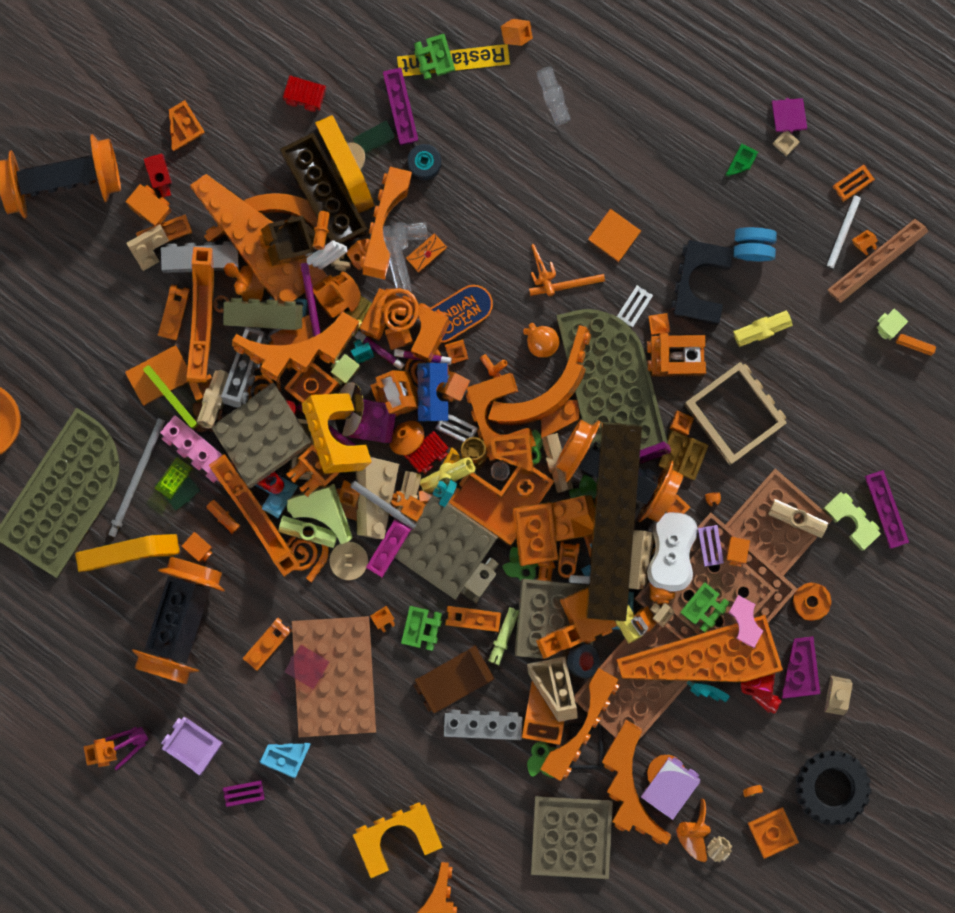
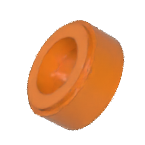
[743,785,763,797]

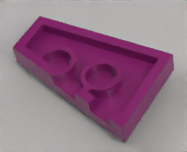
[781,636,820,699]

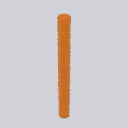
[529,274,605,296]

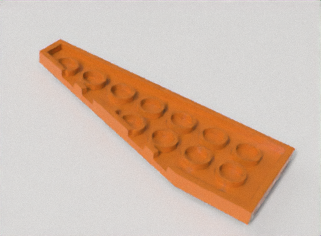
[190,174,327,304]
[617,615,783,682]

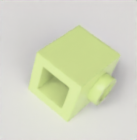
[876,309,908,340]
[330,354,361,385]

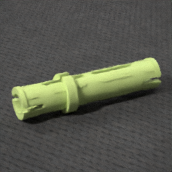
[488,607,519,665]

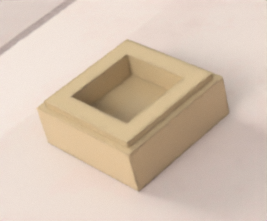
[773,131,800,157]

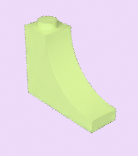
[287,484,353,544]

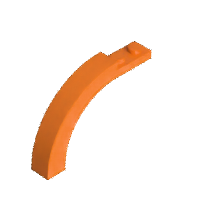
[204,193,318,242]
[186,247,214,383]
[488,325,591,425]
[209,454,300,576]

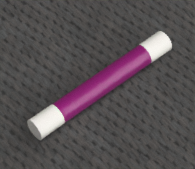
[355,331,405,370]
[394,349,452,365]

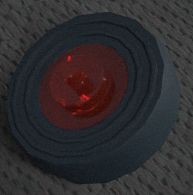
[567,643,599,679]

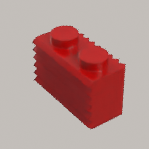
[283,75,326,112]
[405,431,449,474]

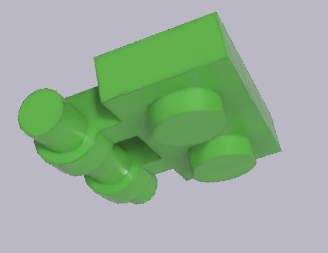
[414,34,455,80]
[680,582,730,633]
[401,606,442,651]

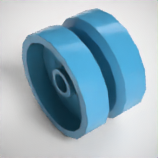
[733,227,777,261]

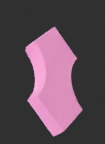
[729,595,763,648]

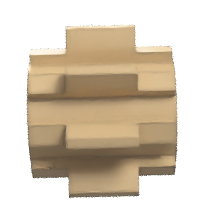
[707,836,732,862]

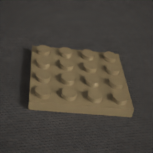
[212,383,313,488]
[395,495,498,600]
[515,579,593,663]
[531,796,613,879]

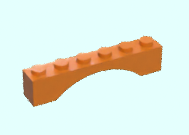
[360,167,412,280]
[541,667,620,781]

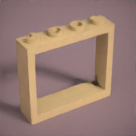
[684,362,786,465]

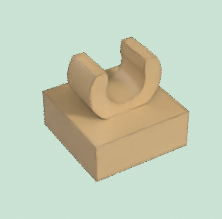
[650,603,675,627]

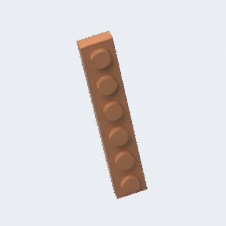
[828,219,928,303]

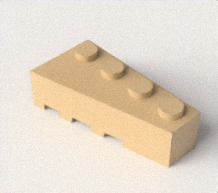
[356,457,399,539]

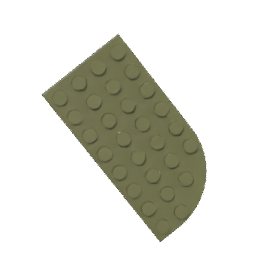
[556,309,668,450]
[0,408,119,578]

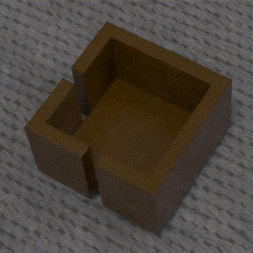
[261,216,314,266]

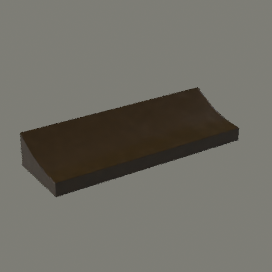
[280,132,368,244]

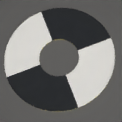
[335,382,363,436]

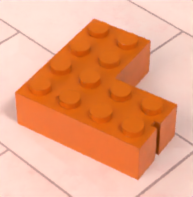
[448,467,554,546]

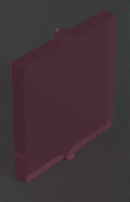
[284,645,330,689]

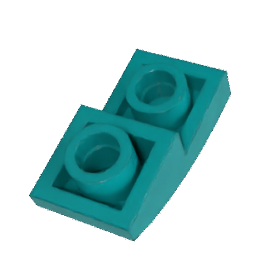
[686,681,730,702]

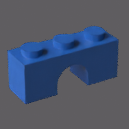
[417,363,448,421]

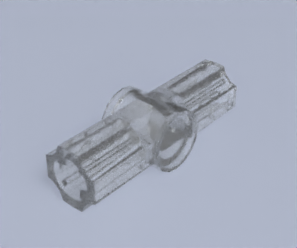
[536,66,571,126]
[369,222,428,244]

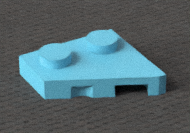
[260,743,311,779]

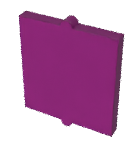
[772,98,807,133]

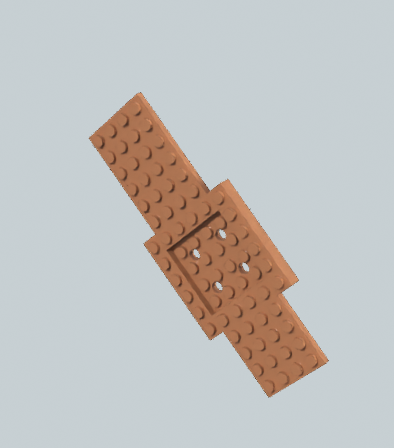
[574,469,833,739]

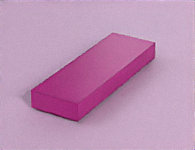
[366,519,411,577]

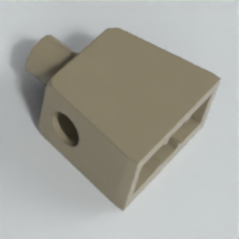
[461,558,499,604]

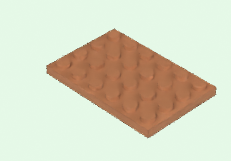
[292,616,376,737]

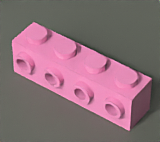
[160,415,232,483]

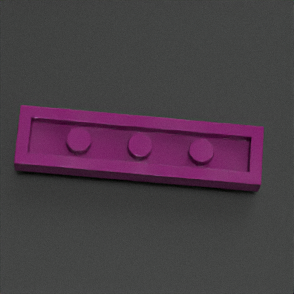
[383,68,419,146]
[865,470,909,549]

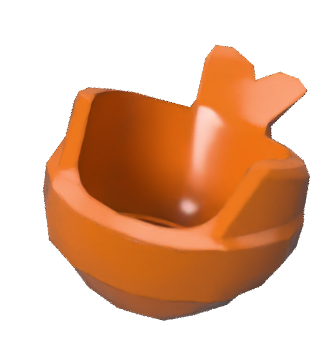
[523,323,559,358]

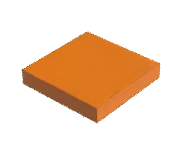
[588,209,641,262]
[747,807,799,859]

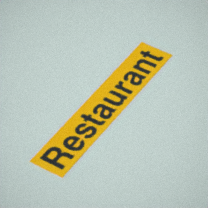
[397,44,510,76]

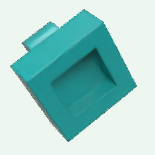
[351,339,374,364]
[432,480,457,507]

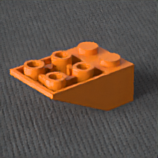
[522,681,564,745]

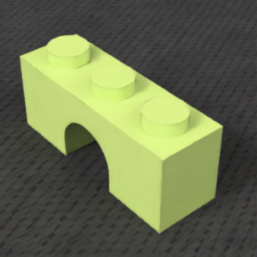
[822,492,881,551]

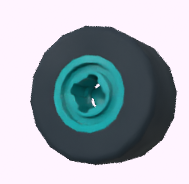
[407,144,441,180]

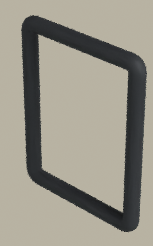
[567,723,604,769]

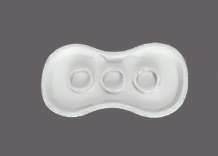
[647,512,698,591]

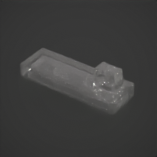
[384,235,412,291]

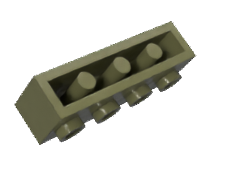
[223,297,303,330]

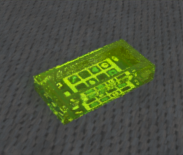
[155,457,193,500]

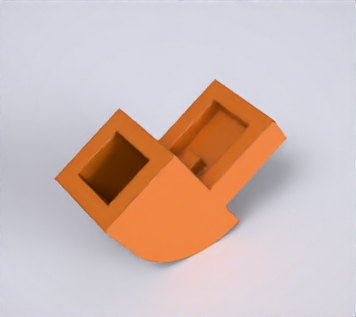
[536,623,585,659]

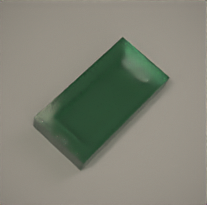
[353,120,395,154]

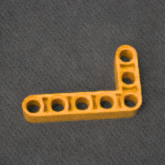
[315,115,375,213]
[75,534,180,572]

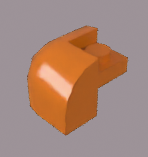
[312,271,360,318]

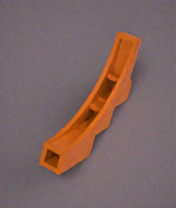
[232,312,359,382]
[602,720,671,844]
[417,862,457,913]

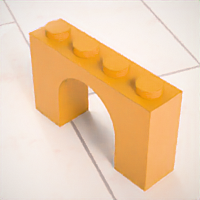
[302,393,372,473]
[353,802,443,878]

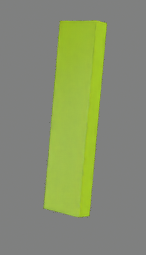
[143,365,198,430]

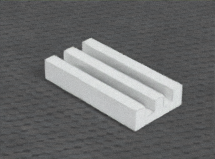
[307,241,347,270]
[617,285,653,328]
[435,414,478,442]

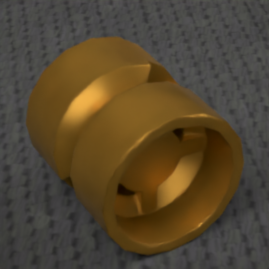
[461,437,486,470]

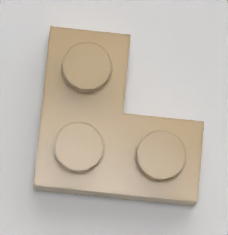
[127,224,169,271]

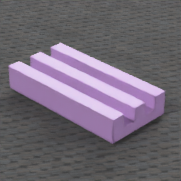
[698,525,724,567]

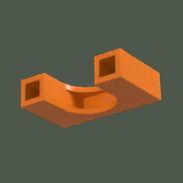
[360,288,450,363]
[465,373,536,461]

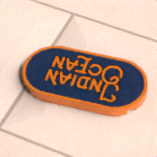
[430,285,493,343]

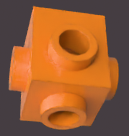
[346,239,367,270]
[83,738,117,767]

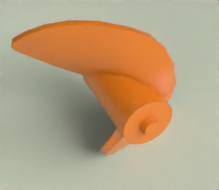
[224,263,265,302]
[676,799,711,862]

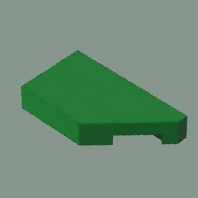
[726,143,758,177]

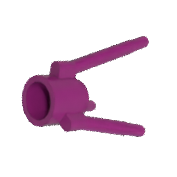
[105,727,149,770]

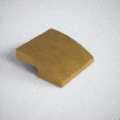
[656,430,708,480]

